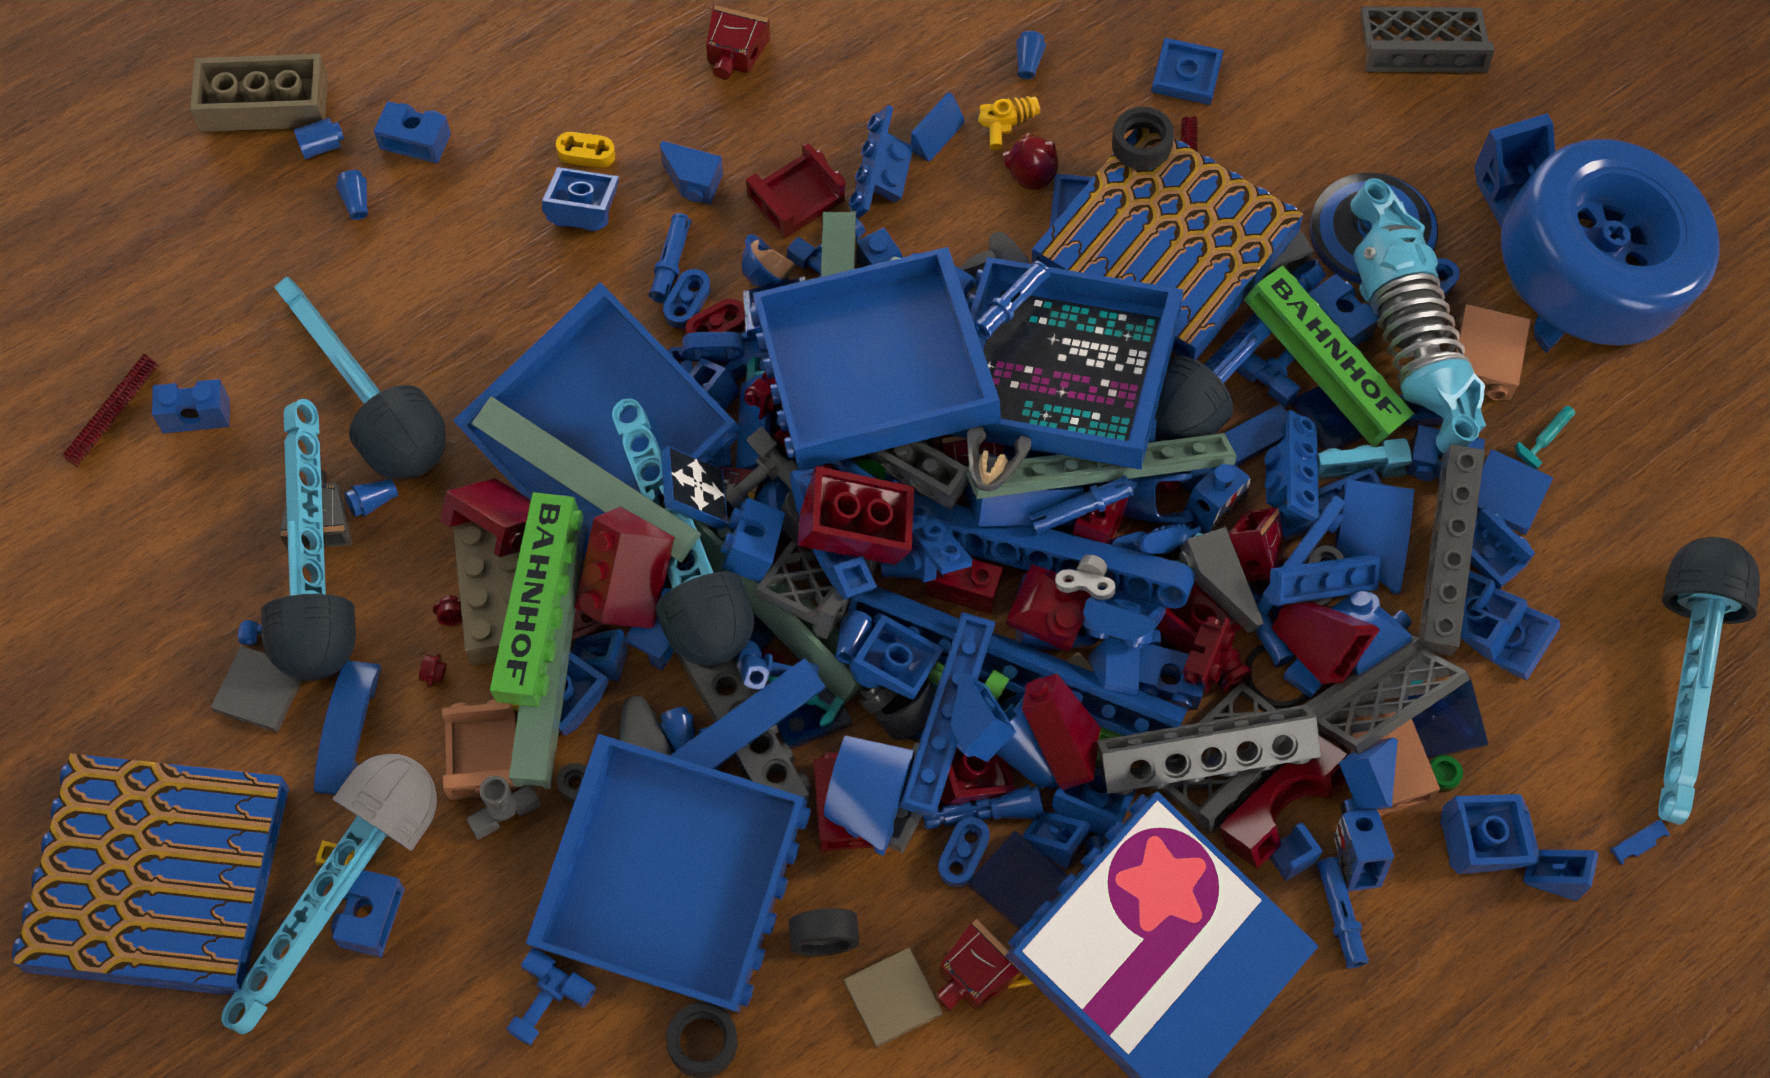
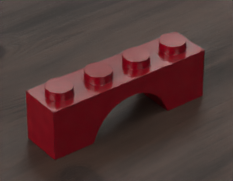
[1220,736,1348,869]

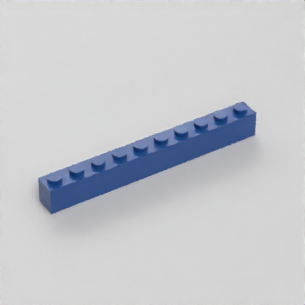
[847,586,1187,736]

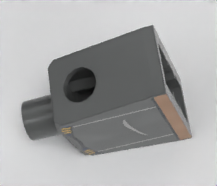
[280,470,352,551]

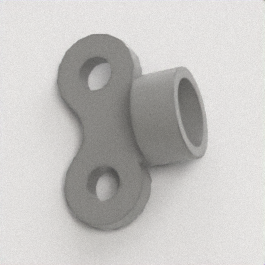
[1055,554,1115,600]

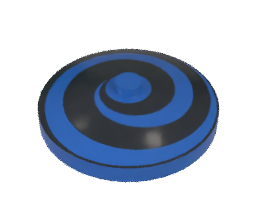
[1310,173,1438,284]

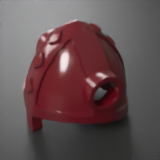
[1003,133,1058,190]

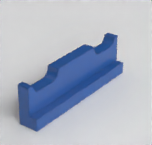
[1609,819,1670,865]

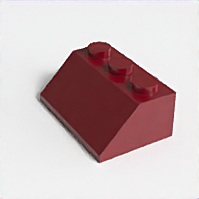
[798,466,914,565]
[575,506,675,628]

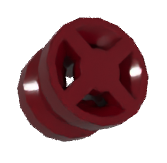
[1219,649,1252,691]

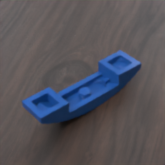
[789,465,877,599]
[314,660,381,796]

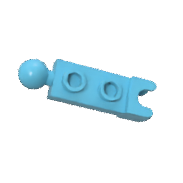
[1317,438,1412,480]

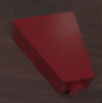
[1271,601,1380,684]
[1022,673,1101,790]

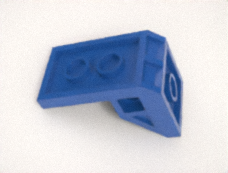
[1474,113,1555,229]

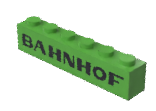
[1244,265,1414,447]
[490,492,583,707]

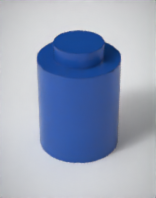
[294,118,344,160]

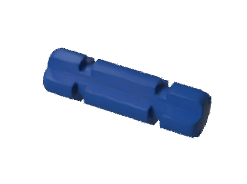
[922,798,992,829]

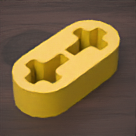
[556,132,615,168]

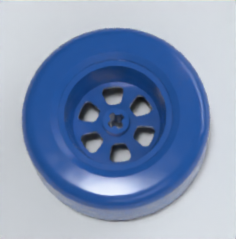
[1501,139,1720,345]

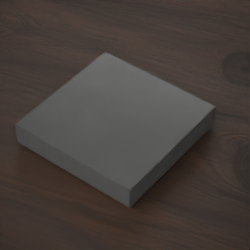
[211,646,302,733]

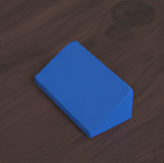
[911,92,965,161]

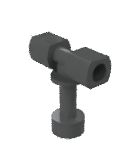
[724,426,798,509]
[466,776,542,840]

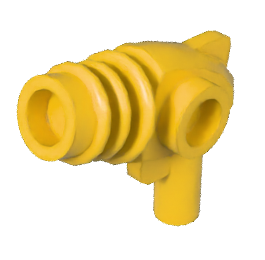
[978,96,1040,150]

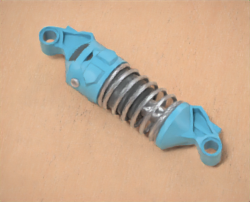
[1350,178,1486,454]

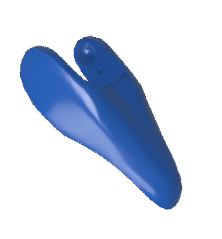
[1103,470,1195,525]
[1109,523,1201,555]

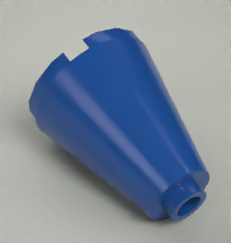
[996,690,1058,790]

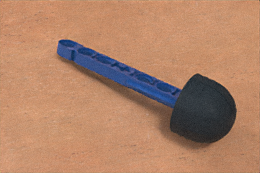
[1155,259,1326,442]

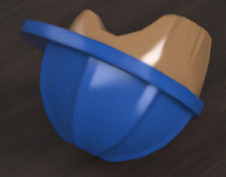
[742,234,796,288]

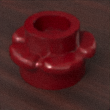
[433,595,462,626]
[419,654,447,687]

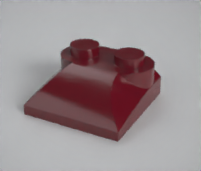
[1005,564,1091,652]
[1156,582,1243,654]
[941,747,1016,805]

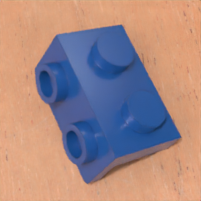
[1470,506,1535,589]

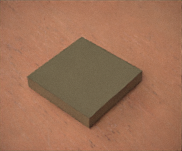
[843,948,943,1048]

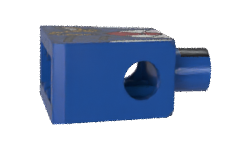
[1184,464,1250,534]
[1334,799,1394,891]

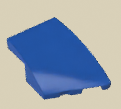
[1335,479,1414,595]
[1461,571,1561,681]
[824,736,914,856]

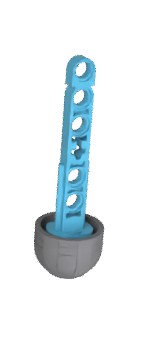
[221,754,437,1035]

